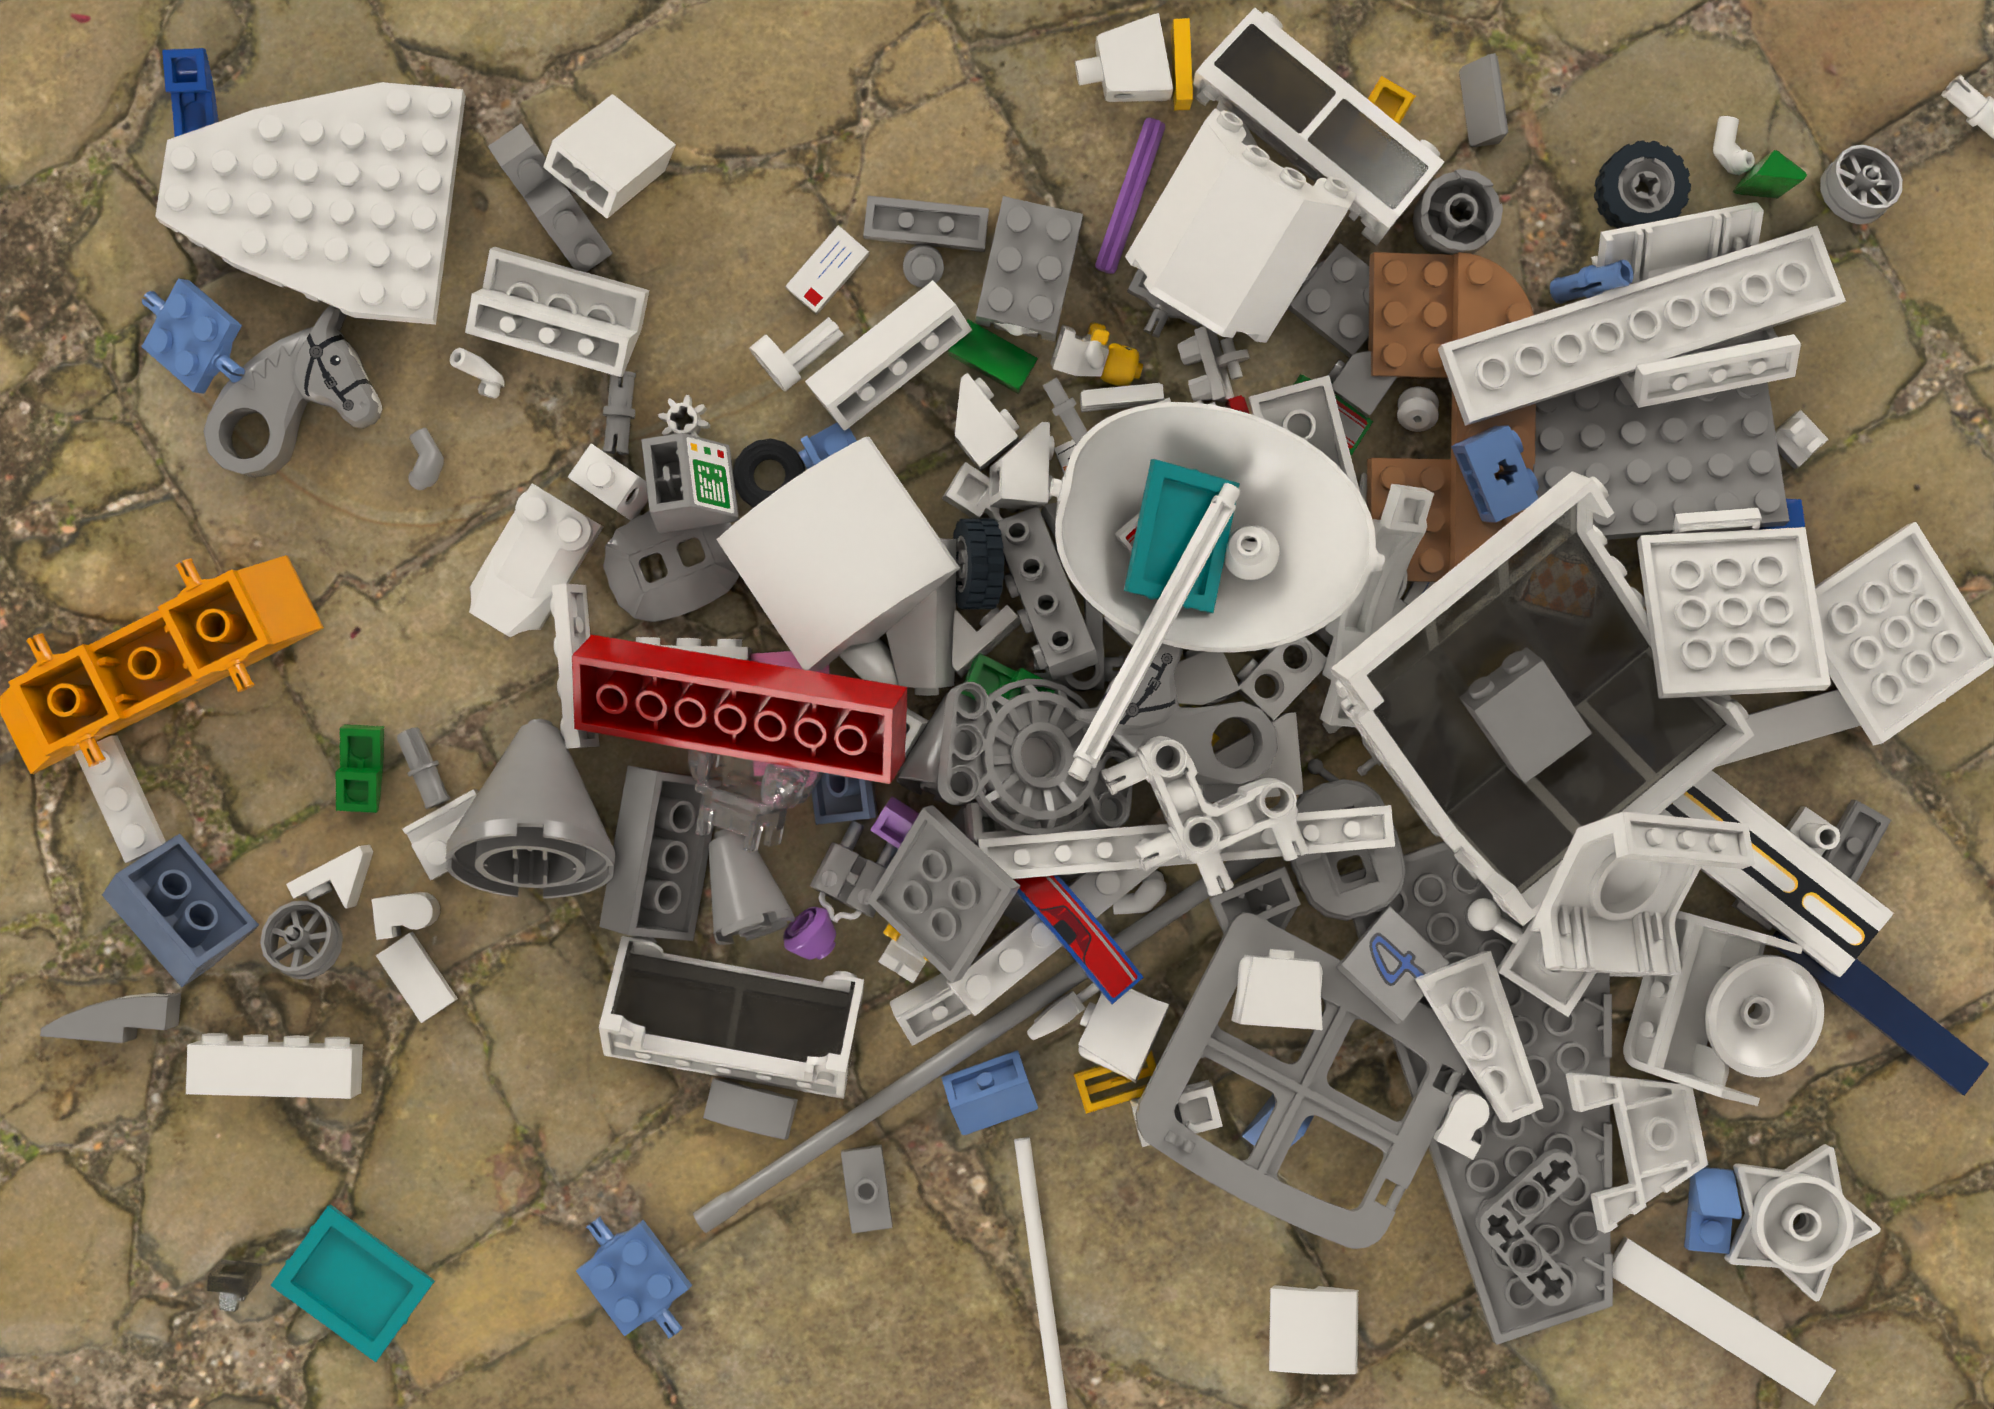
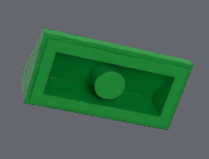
[1732,150,1807,199]
[948,319,1038,394]

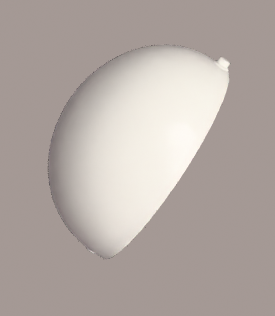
[1049,402,1385,652]

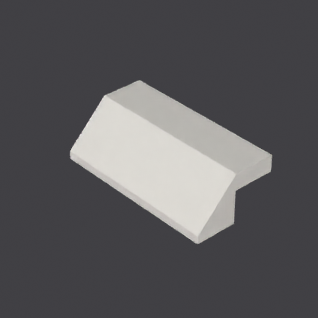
[465,247,650,377]

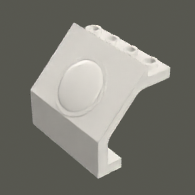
[1591,202,1801,408]
[1529,811,1755,976]

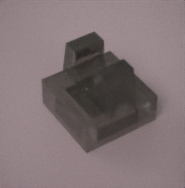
[207,1259,262,1312]

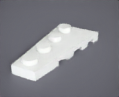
[1414,951,1543,1122]

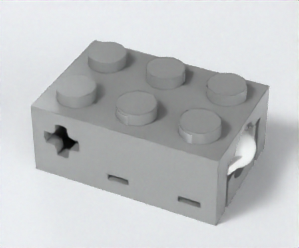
[976,196,1083,342]

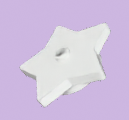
[1724,1144,1881,1302]

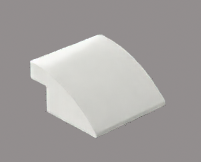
[716,437,960,671]

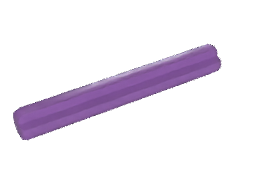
[1095,118,1165,274]

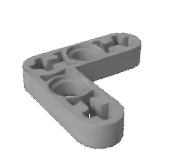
[1476,1149,1578,1307]

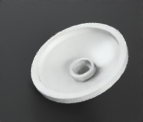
[1705,955,1824,1077]

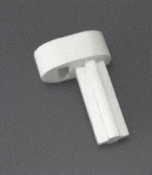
[749,317,844,392]

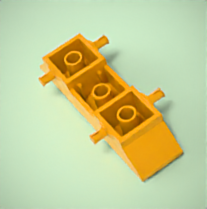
[0,555,324,774]

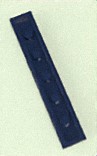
[1773,931,1989,1096]

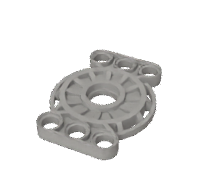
[938,679,1134,835]

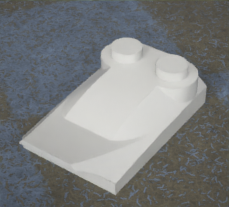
[469,483,603,637]

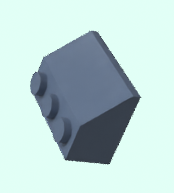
[102,834,259,987]

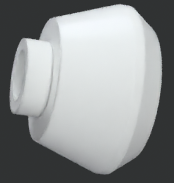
[1224,525,1280,580]

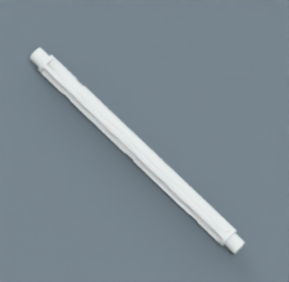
[1068,483,1241,781]

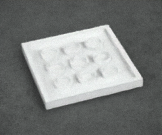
[1815,522,1994,746]
[1637,527,1831,699]

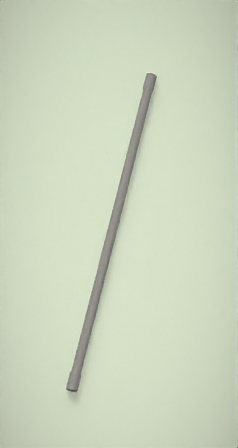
[693,858,1268,1233]

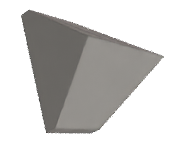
[1209,867,1301,934]

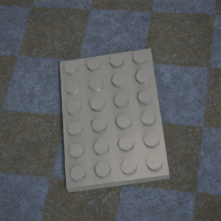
[1533,378,1789,543]

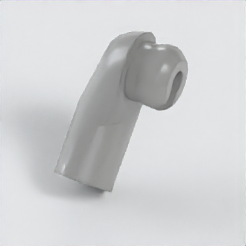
[408,428,444,490]

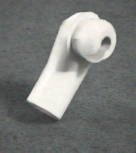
[1713,116,1755,175]
[450,348,504,399]

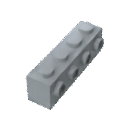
[997,506,1098,680]

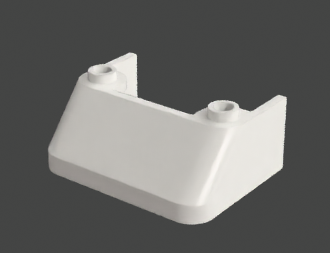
[1623,911,1803,1106]

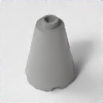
[897,693,976,806]
[708,827,795,945]

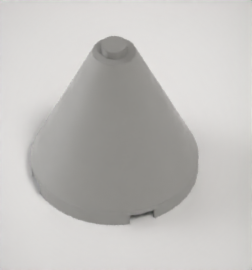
[445,719,615,898]

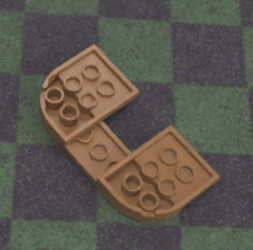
[1367,252,1536,582]

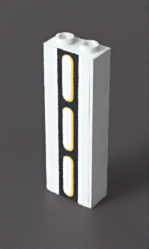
[1658,771,1894,977]

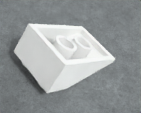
[1249,375,1361,494]

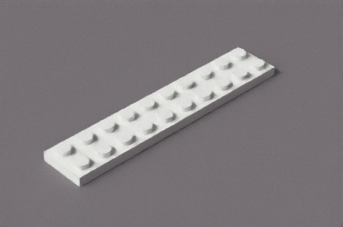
[1438,226,1846,426]

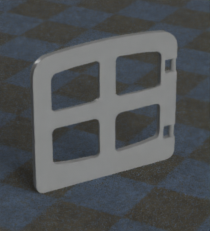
[1135,912,1468,1249]

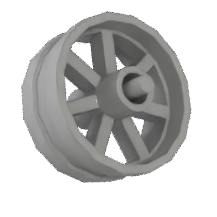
[1820,145,1903,224]
[260,901,343,979]

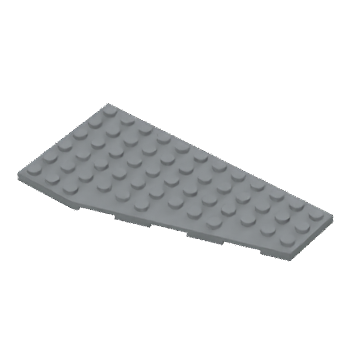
[1340,800,1613,1345]

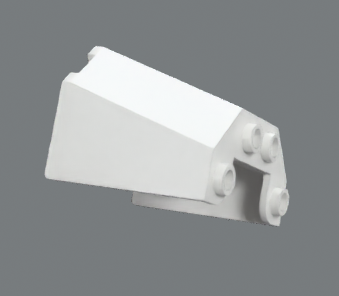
[1125,109,1357,343]

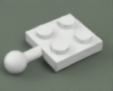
[1468,898,1597,1017]

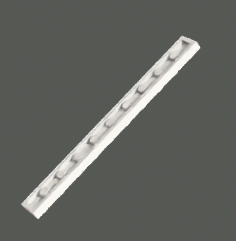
[977,805,1395,879]

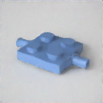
[142,278,245,394]
[576,1216,692,1339]

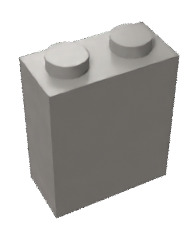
[1459,647,1592,783]

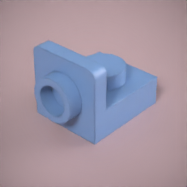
[798,423,857,470]

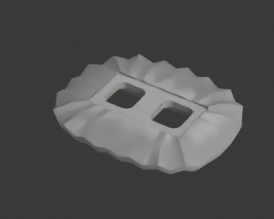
[603,511,740,622]
[1290,779,1405,921]

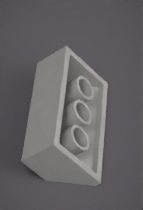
[599,765,721,941]

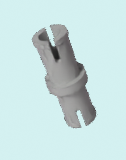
[602,371,636,455]

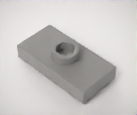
[841,1145,893,1234]

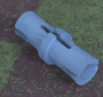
[1550,259,1633,304]

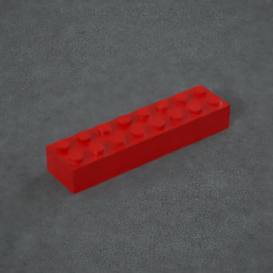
[572,635,908,784]

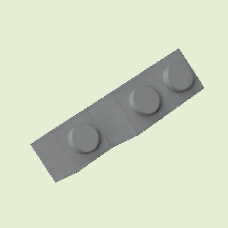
[488,124,613,272]

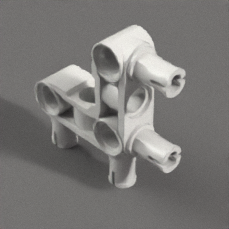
[1101,736,1309,896]

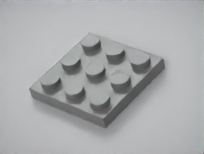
[867,805,1020,983]

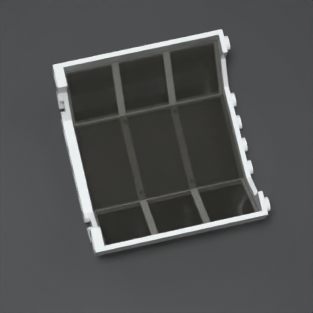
[1331,471,1755,926]

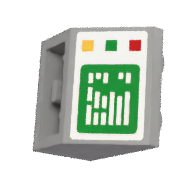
[641,433,739,534]

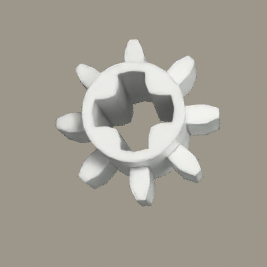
[658,395,711,437]

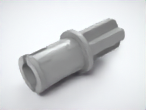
[397,727,451,809]

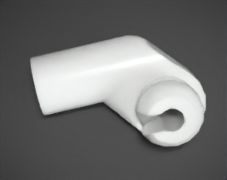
[1113,870,1167,915]

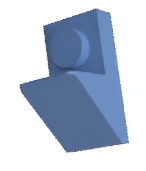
[1684,1167,1742,1254]

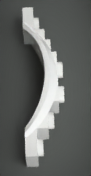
[1320,484,1434,727]

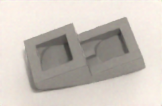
[703,1078,798,1140]

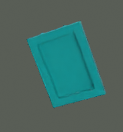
[1124,459,1240,613]
[270,1204,435,1362]

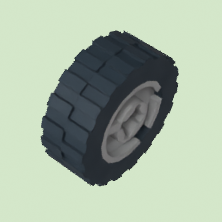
[1594,140,1691,229]
[953,519,1004,609]

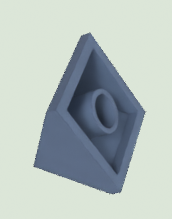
[809,773,878,825]

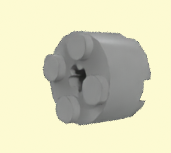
[1412,169,1503,255]

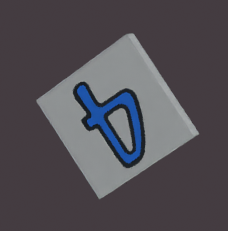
[1336,906,1450,1024]

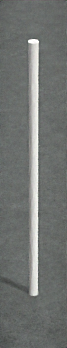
[1014,1137,1068,1409]

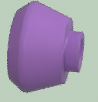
[783,907,836,960]

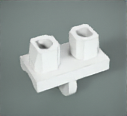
[1178,326,1250,402]

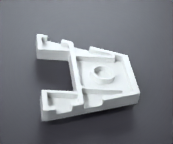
[1566,1072,1708,1233]

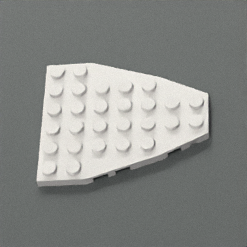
[155,82,466,325]

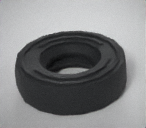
[733,438,805,508]

